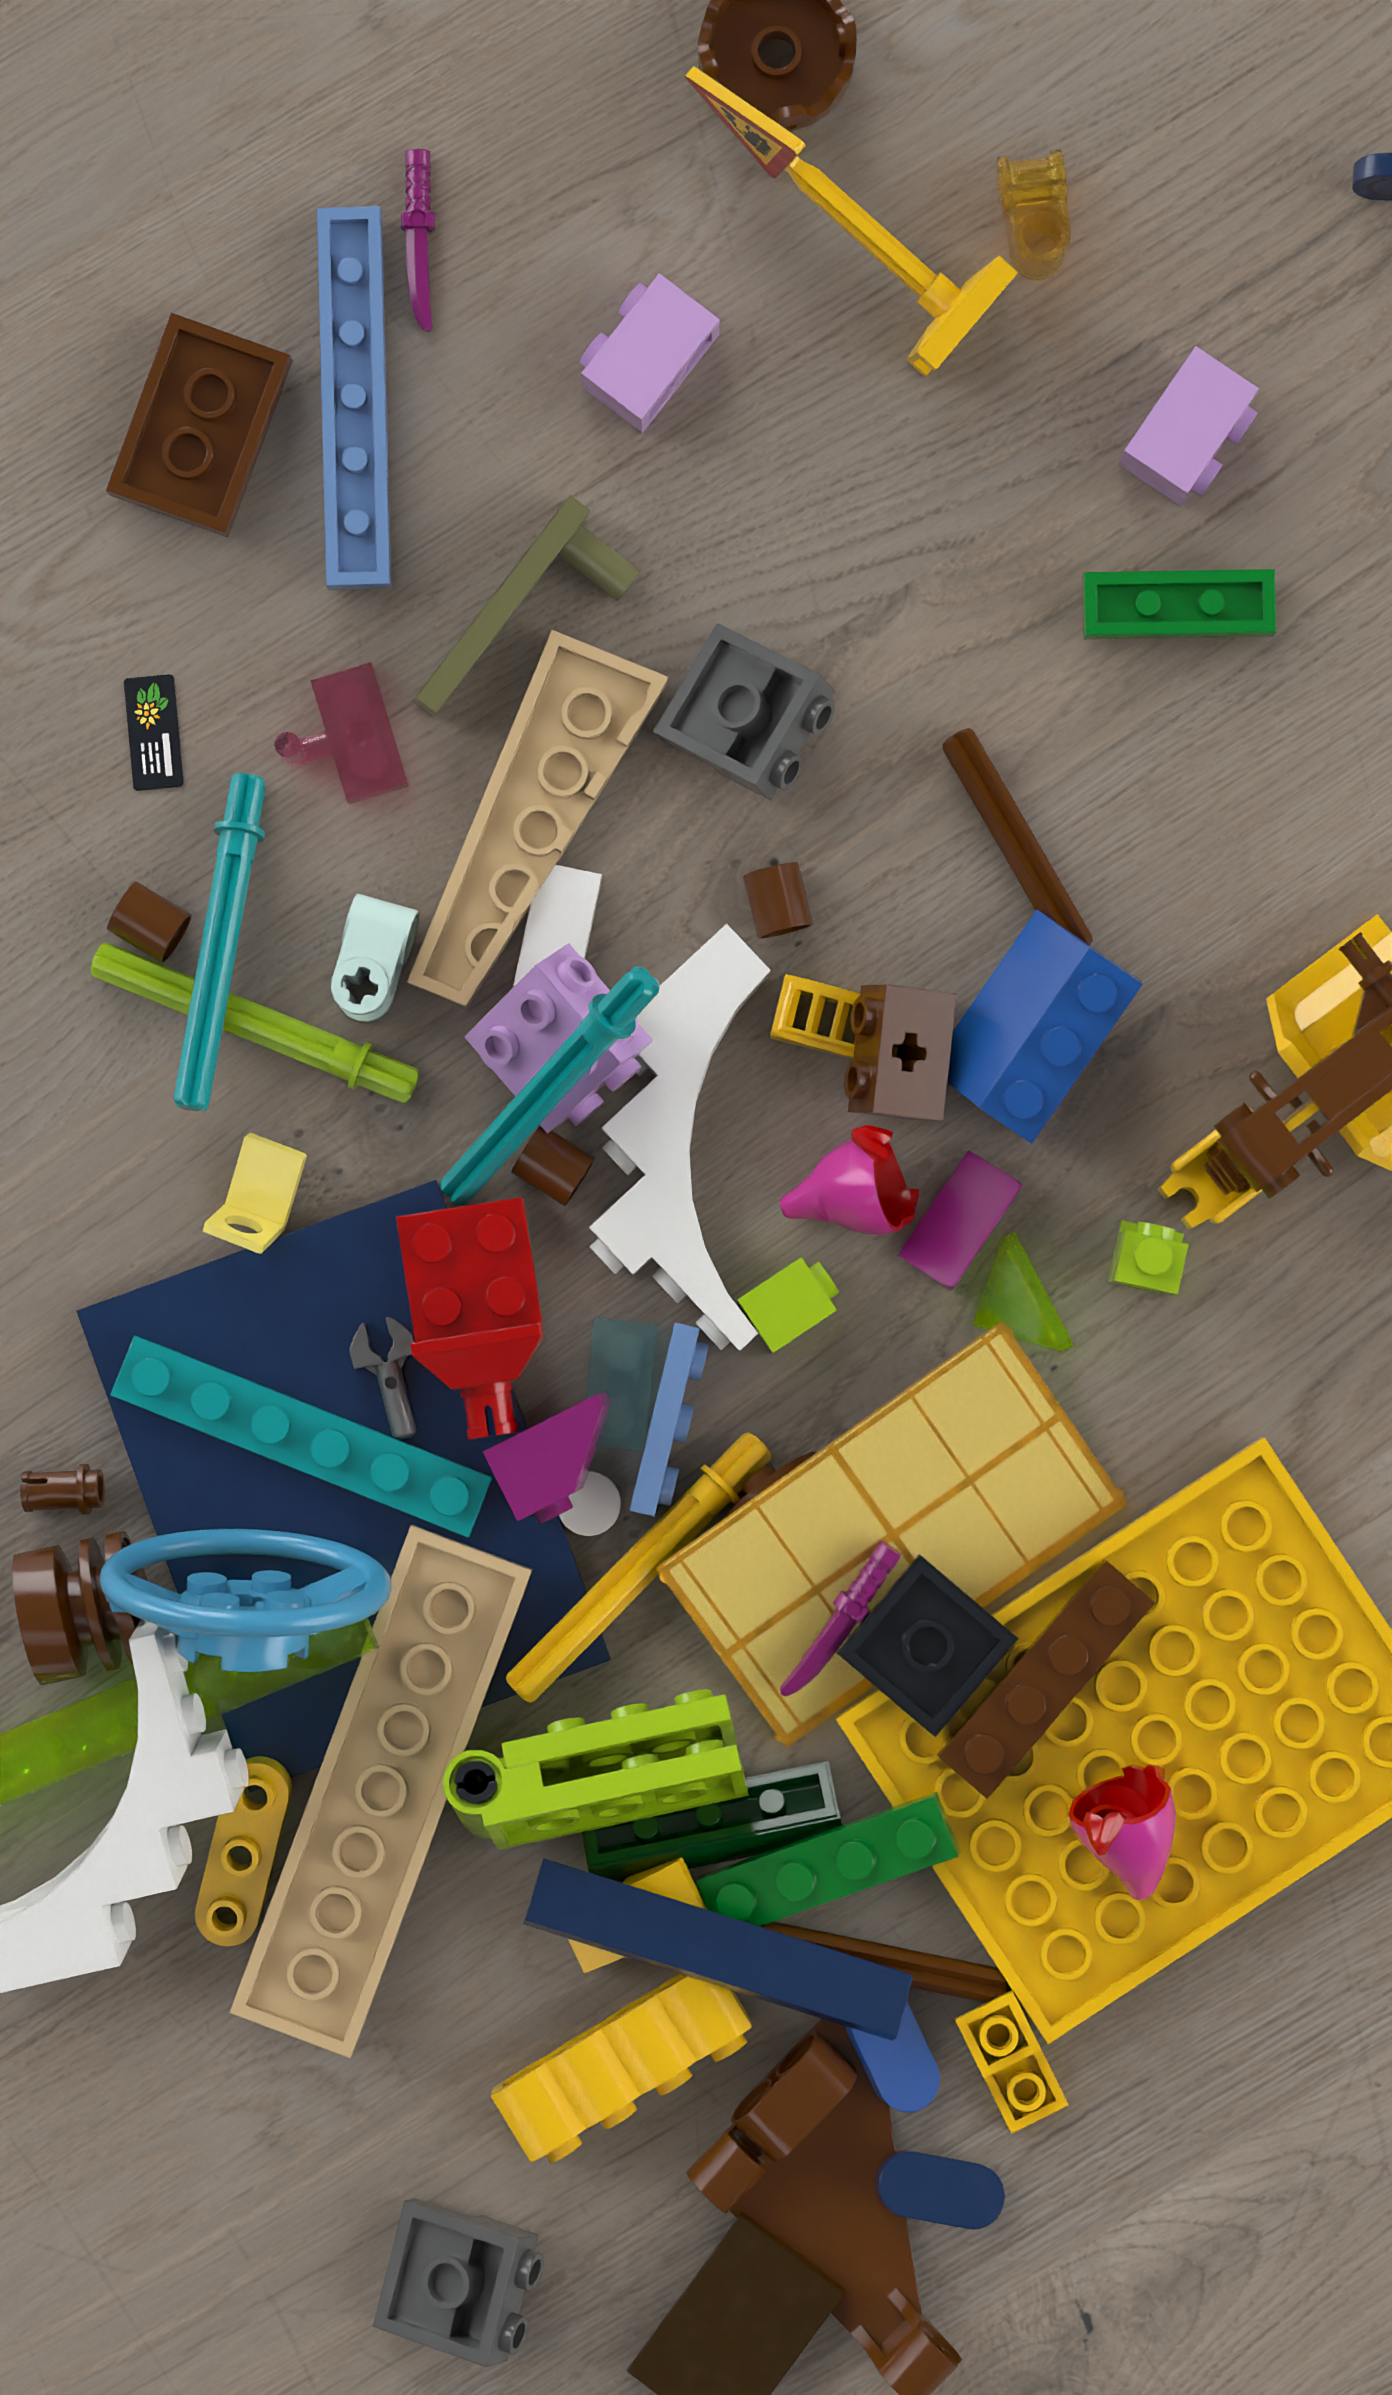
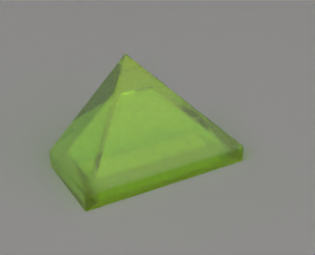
[972,1232,1074,1352]

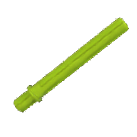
[91,942,420,1103]

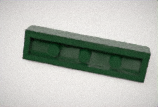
[582,1761,842,1883]

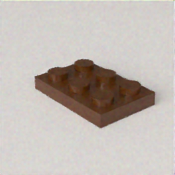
[106,313,293,538]

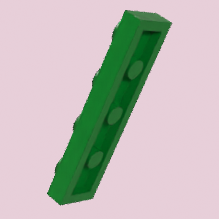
[696,1792,960,1926]

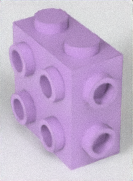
[464,943,653,1134]

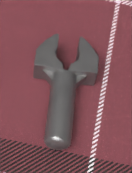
[349,1317,417,1439]

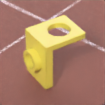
[203,1133,307,1254]

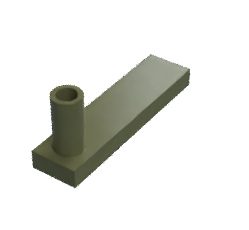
[412,495,640,717]

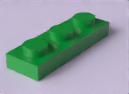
[1082,569,1276,640]

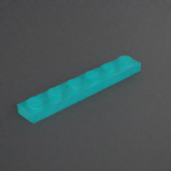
[110,1335,493,1538]

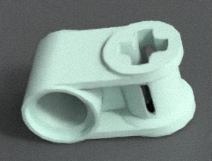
[331,893,420,1023]

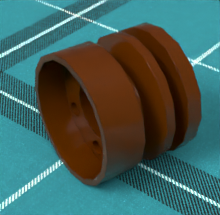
[12,1531,148,1685]

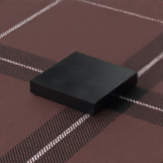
[836,1554,1019,1737]

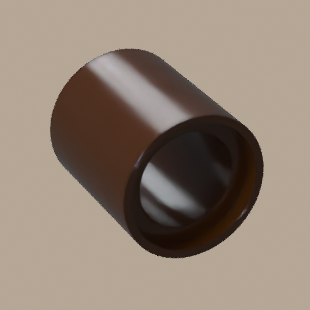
[743,862,814,939]
[107,881,192,963]
[511,1126,595,1206]

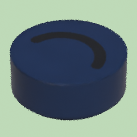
[1352,153,1392,201]

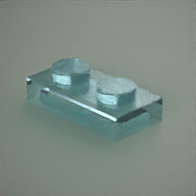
[586,1317,658,1451]

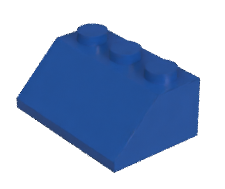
[947,910,1143,1144]

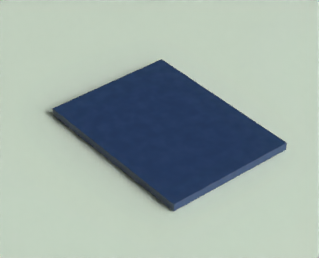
[76,1180,611,1793]

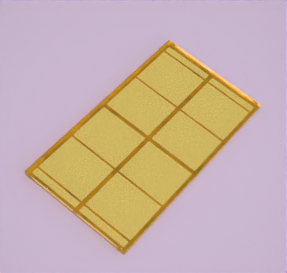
[656,1321,1128,1748]

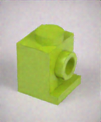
[1108,1220,1189,1296]

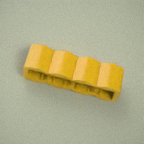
[491,1973,752,2164]

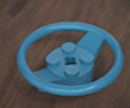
[100,1529,392,1672]

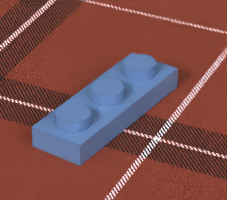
[629,1322,709,1516]

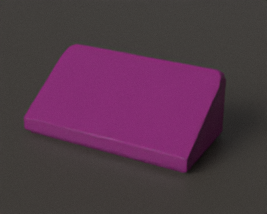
[897,1150,1024,1291]

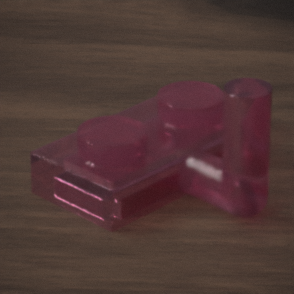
[274,662,409,805]

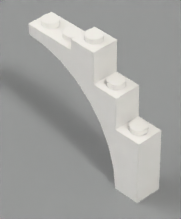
[589,924,771,1351]
[0,1620,249,1993]

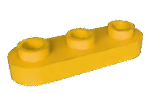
[195,1756,292,1947]

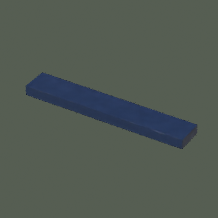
[523,1858,913,2041]

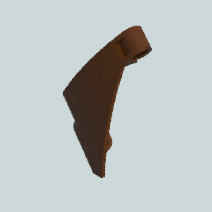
[686,2019,962,2395]

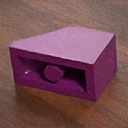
[483,1390,611,1525]

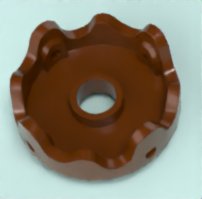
[698,0,857,132]

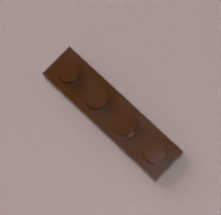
[937,1559,1155,1799]

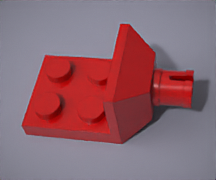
[396,1197,545,1440]

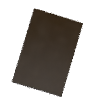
[626,2211,845,2395]

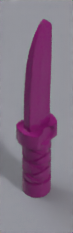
[401,149,436,332]
[780,1541,902,1696]

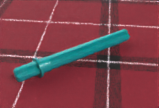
[173,773,266,1111]
[440,966,660,1206]

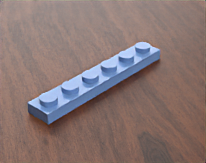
[317,206,392,590]

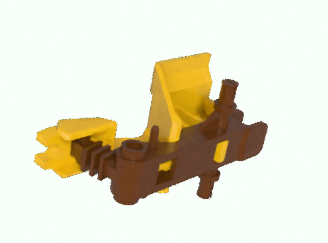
[1157,914,1392,1229]

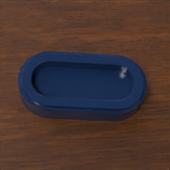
[875,2150,1005,2229]

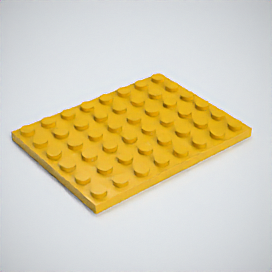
[835,1437,1392,2044]

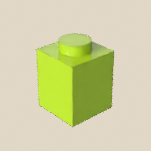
[737,1257,840,1353]

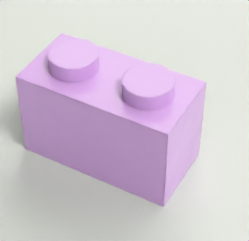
[580,273,720,433]
[1118,346,1259,506]

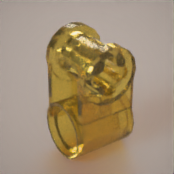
[996,149,1071,280]

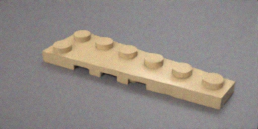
[407,630,668,1008]

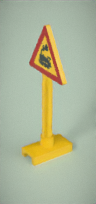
[685,66,1018,377]

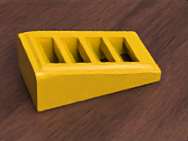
[769,974,898,1059]

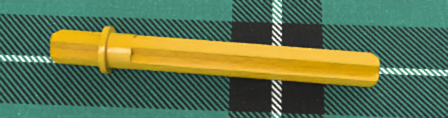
[506,1432,772,1703]

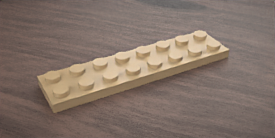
[229,1525,533,2058]

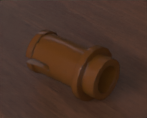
[20,1464,105,1515]

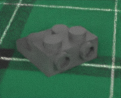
[653,623,835,801]
[373,2198,544,2367]

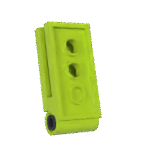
[443,1689,749,1850]

